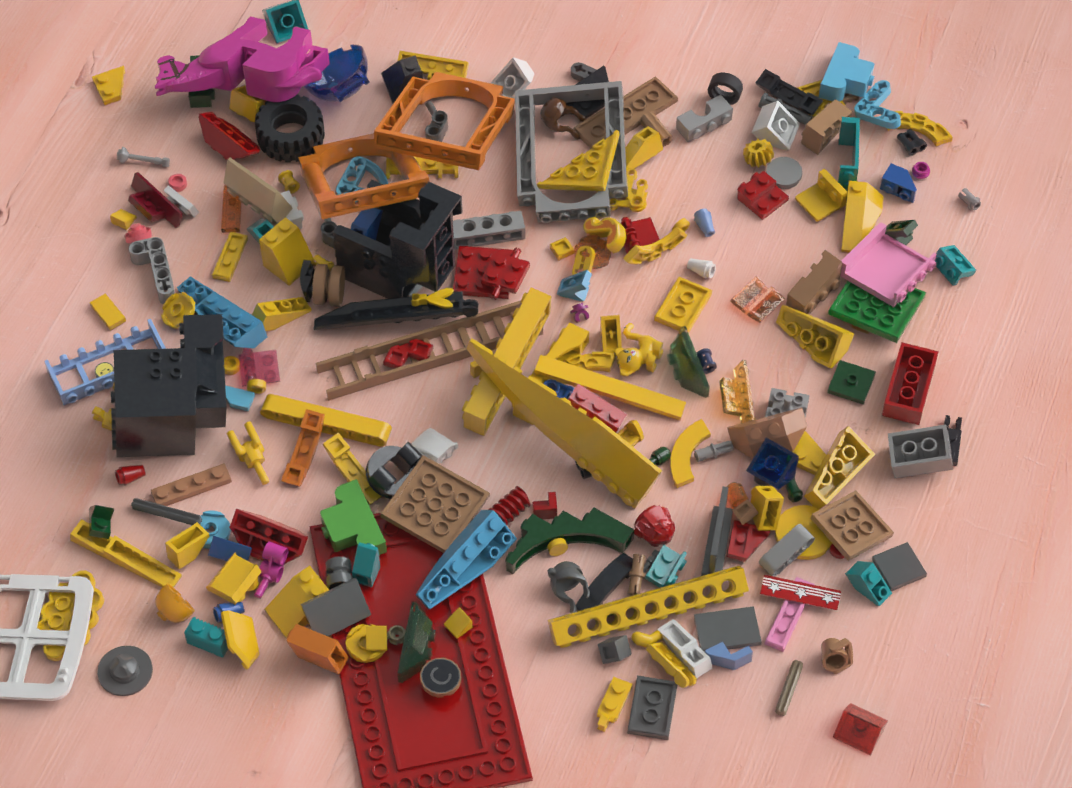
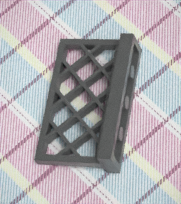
[701,486,733,576]

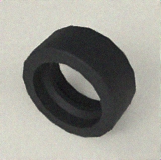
[707,72,743,105]

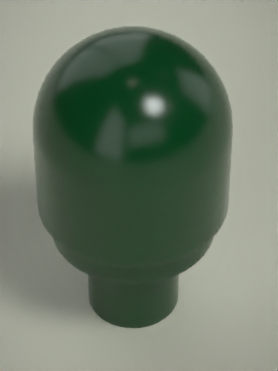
[648,447,671,465]

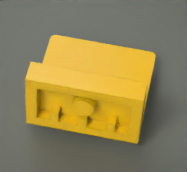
[795,168,848,222]

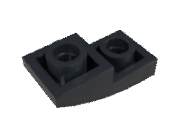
[300,260,315,302]

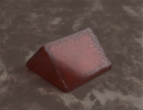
[833,703,888,756]

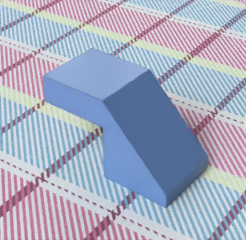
[705,642,753,670]

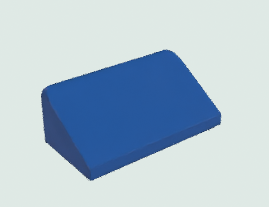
[208,536,252,561]

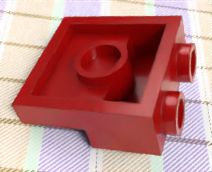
[737,170,789,220]

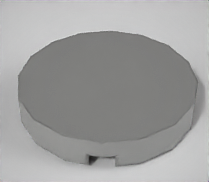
[766,157,802,189]

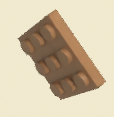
[810,490,894,561]

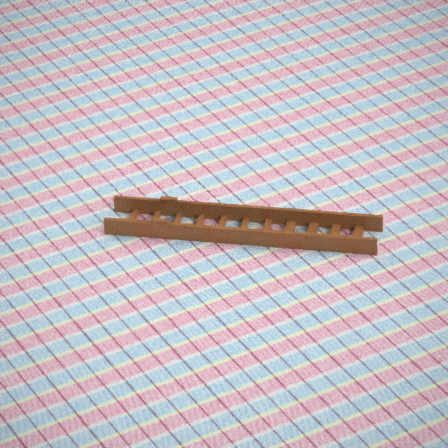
[316,300,543,401]

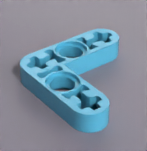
[854,80,901,129]

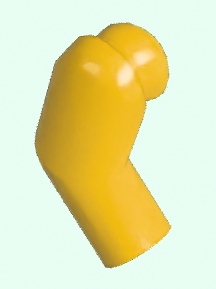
[631,630,663,648]

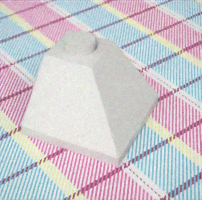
[491,57,534,99]

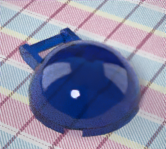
[304,44,370,102]

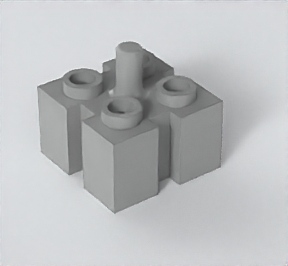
[765,388,810,418]

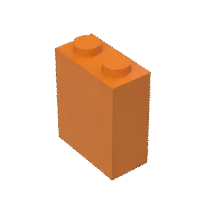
[286,624,349,675]

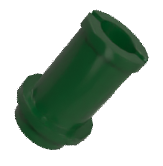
[783,476,803,502]

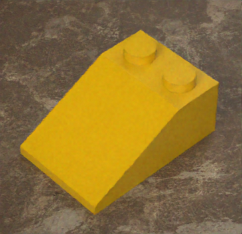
[229,85,267,122]
[264,565,329,639]

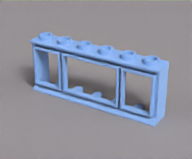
[44,319,166,405]

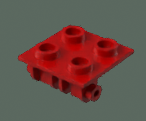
[621,217,660,254]

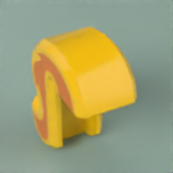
[583,217,626,254]

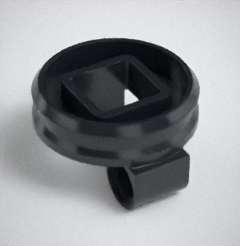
[366,442,423,499]

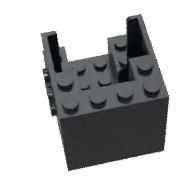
[333,179,462,299]
[111,314,227,457]

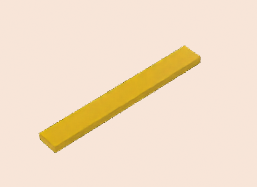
[534,355,686,421]

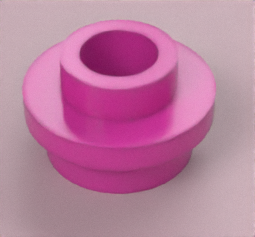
[912,162,930,179]

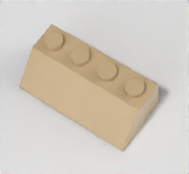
[223,158,293,224]

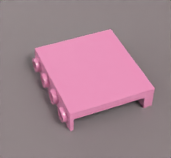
[840,222,937,307]

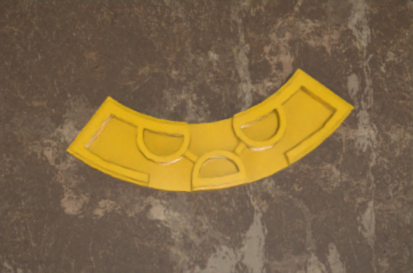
[887,111,953,146]
[623,227,687,264]
[545,352,616,385]
[670,419,711,488]

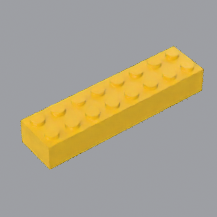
[462,287,552,436]

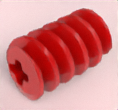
[488,486,531,526]

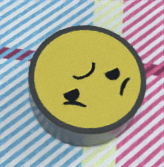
[95,362,114,378]

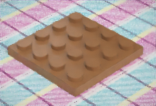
[381,455,490,553]

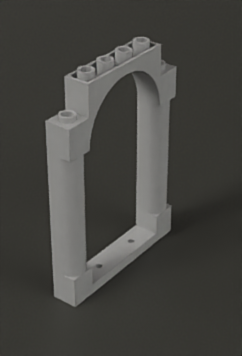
[515,81,628,223]

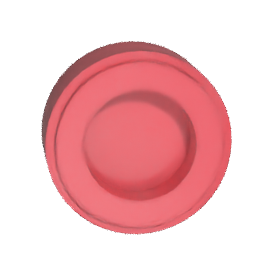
[168,174,187,192]

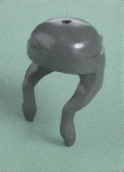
[547,561,590,613]

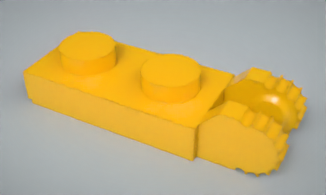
[646,642,697,688]

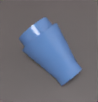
[694,209,715,237]

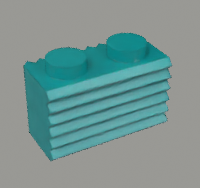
[184,617,228,658]

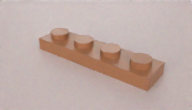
[151,463,232,506]

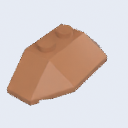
[727,407,807,461]

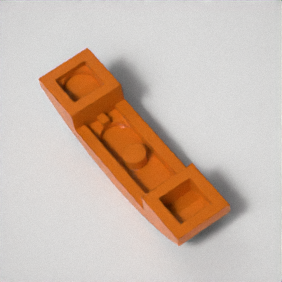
[281,409,325,487]

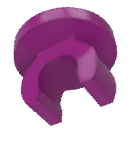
[570,303,589,323]

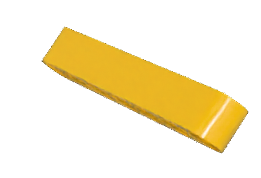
[260,394,392,447]

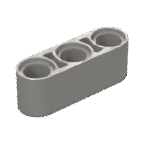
[759,524,815,577]

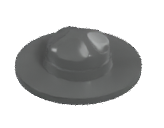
[97,646,153,696]

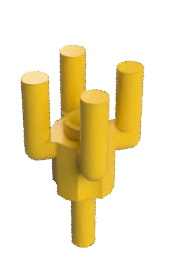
[226,421,269,485]

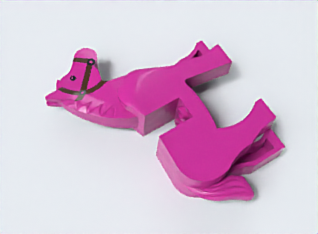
[155,16,330,102]

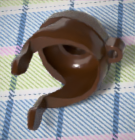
[540,98,586,140]

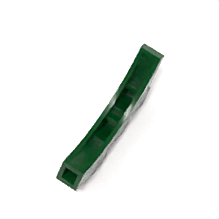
[505,507,634,574]

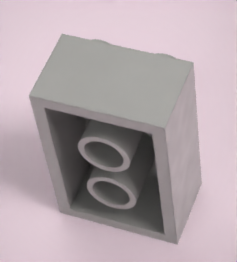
[888,425,953,478]

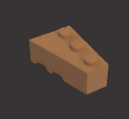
[801,99,853,155]
[786,250,842,314]

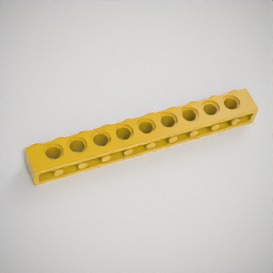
[547,566,749,648]

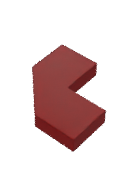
[383,339,434,369]

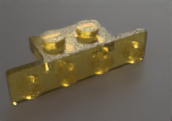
[719,360,756,423]

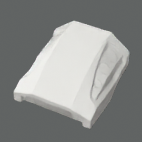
[411,428,458,464]

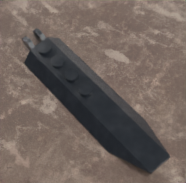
[314,291,478,330]

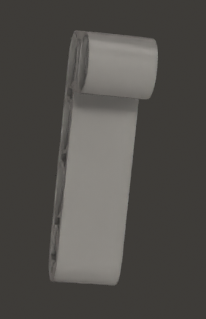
[129,237,175,304]

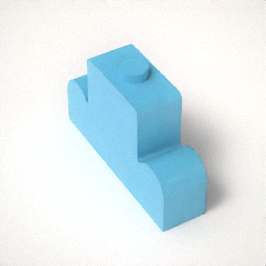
[819,42,875,101]

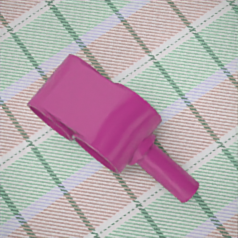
[254,541,288,599]

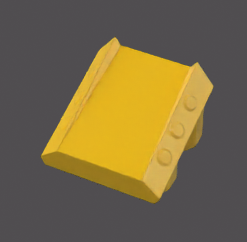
[206,553,262,605]

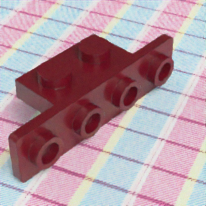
[128,172,183,228]

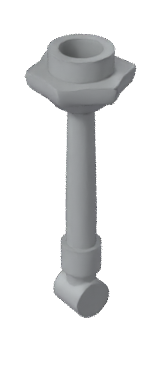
[117,147,170,167]

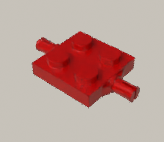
[481,247,530,300]

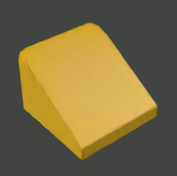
[110,209,137,230]
[444,607,472,639]
[366,626,387,651]

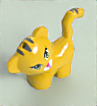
[615,323,663,377]

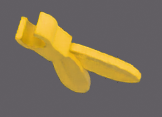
[411,288,454,309]

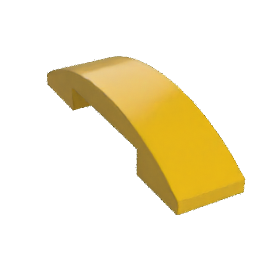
[323,433,382,505]

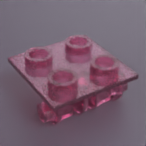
[238,348,280,387]

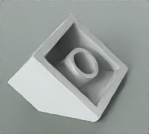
[752,101,800,151]

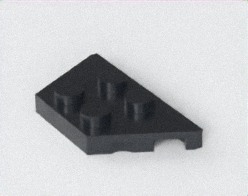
[566,65,609,119]

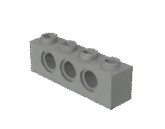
[453,211,525,250]

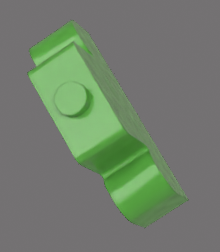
[320,479,387,555]

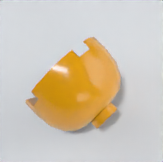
[155,584,195,623]

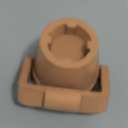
[821,638,853,674]

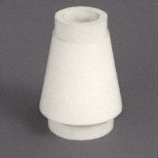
[687,258,716,279]

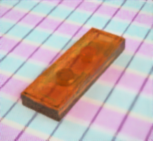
[221,185,242,233]

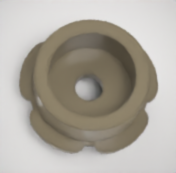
[387,625,407,645]

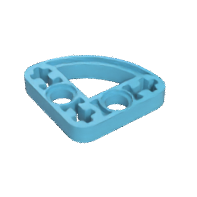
[336,156,388,202]

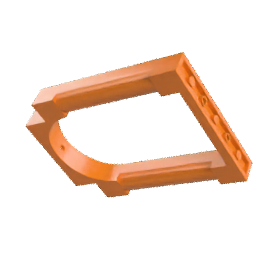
[373,72,515,171]
[298,133,430,219]

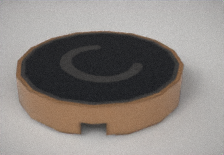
[420,658,461,697]

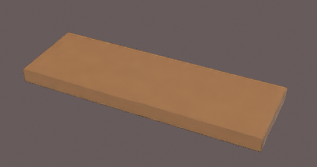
[573,76,678,149]

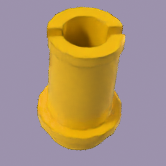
[311,254,334,271]

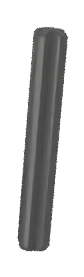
[131,498,202,525]

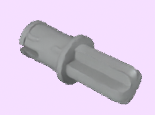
[694,441,734,462]

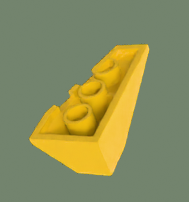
[776,305,854,368]

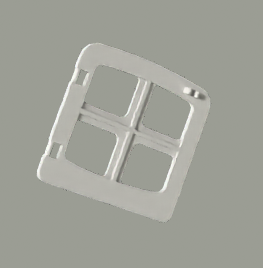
[0,574,94,701]

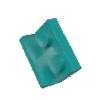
[935,245,977,286]
[644,545,687,588]

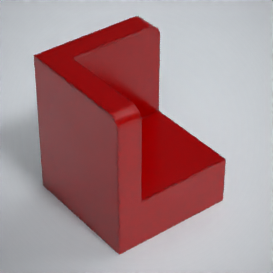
[532,492,557,520]

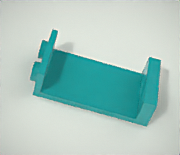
[838,117,860,191]

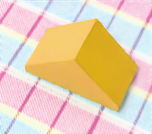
[600,315,622,353]

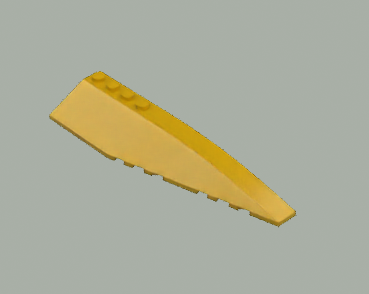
[466,338,662,509]

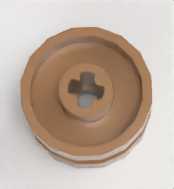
[312,264,345,307]

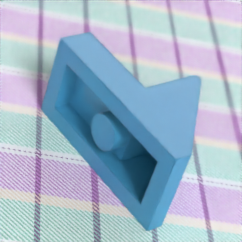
[557,270,592,301]

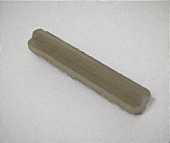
[775,660,803,716]

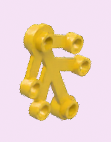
[597,169,648,212]

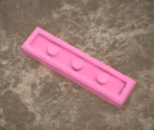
[765,577,815,652]

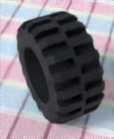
[255,94,325,163]

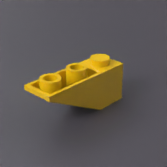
[625,126,664,171]
[252,297,312,331]

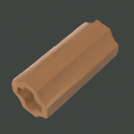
[640,112,672,147]

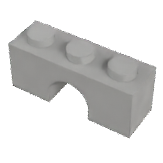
[676,95,733,142]

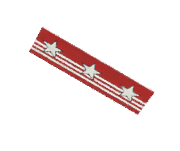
[760,575,841,610]

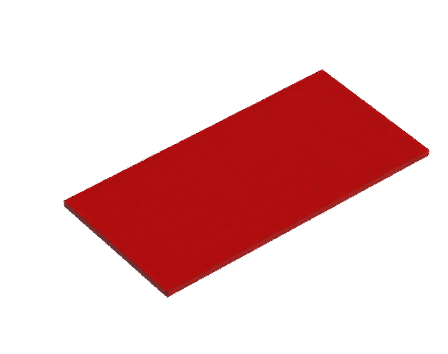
[309,513,533,788]

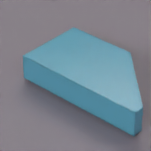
[225,386,255,411]

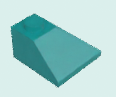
[262,0,309,43]

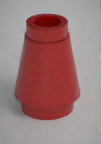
[115,465,146,486]

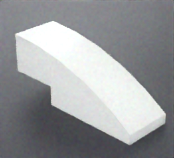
[657,619,712,679]

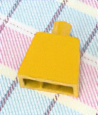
[750,486,784,531]

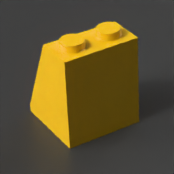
[259,217,315,286]

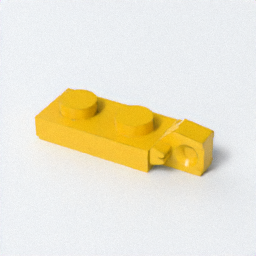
[596,676,632,732]

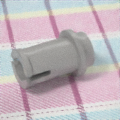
[958,188,981,210]

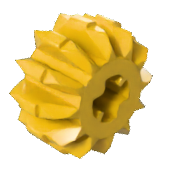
[743,138,774,168]

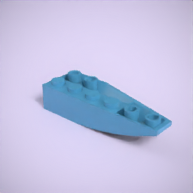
[177,276,268,348]
[416,510,517,609]

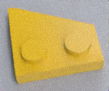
[92,65,125,105]
[787,431,826,475]

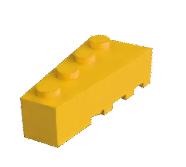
[804,426,875,509]

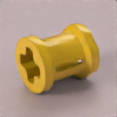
[278,170,300,194]

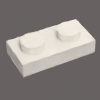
[164,185,199,218]

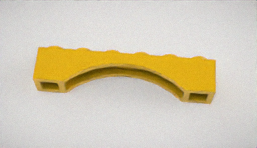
[512,322,589,425]

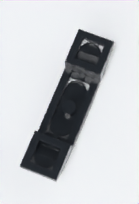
[755,69,823,115]
[576,553,633,611]

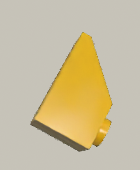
[165,523,210,569]

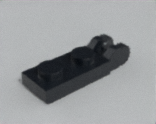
[944,415,962,466]

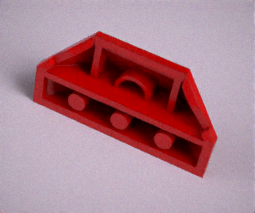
[198,112,260,160]
[229,509,308,564]

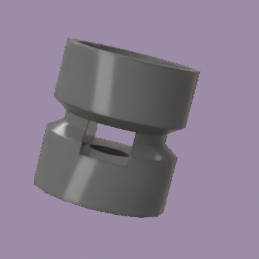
[325,557,352,590]

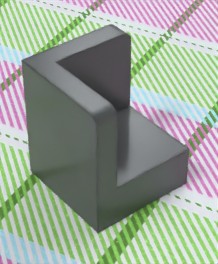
[598,635,631,664]

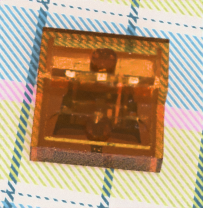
[730,276,785,323]

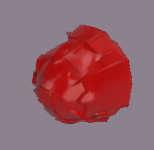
[634,505,675,547]

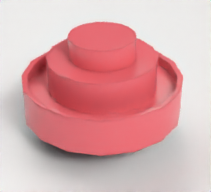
[124,223,152,243]

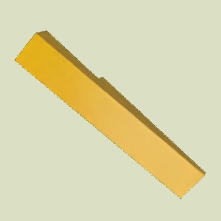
[70,519,182,587]

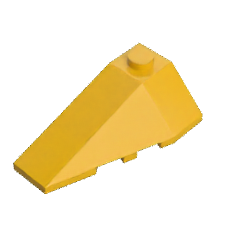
[841,181,883,253]

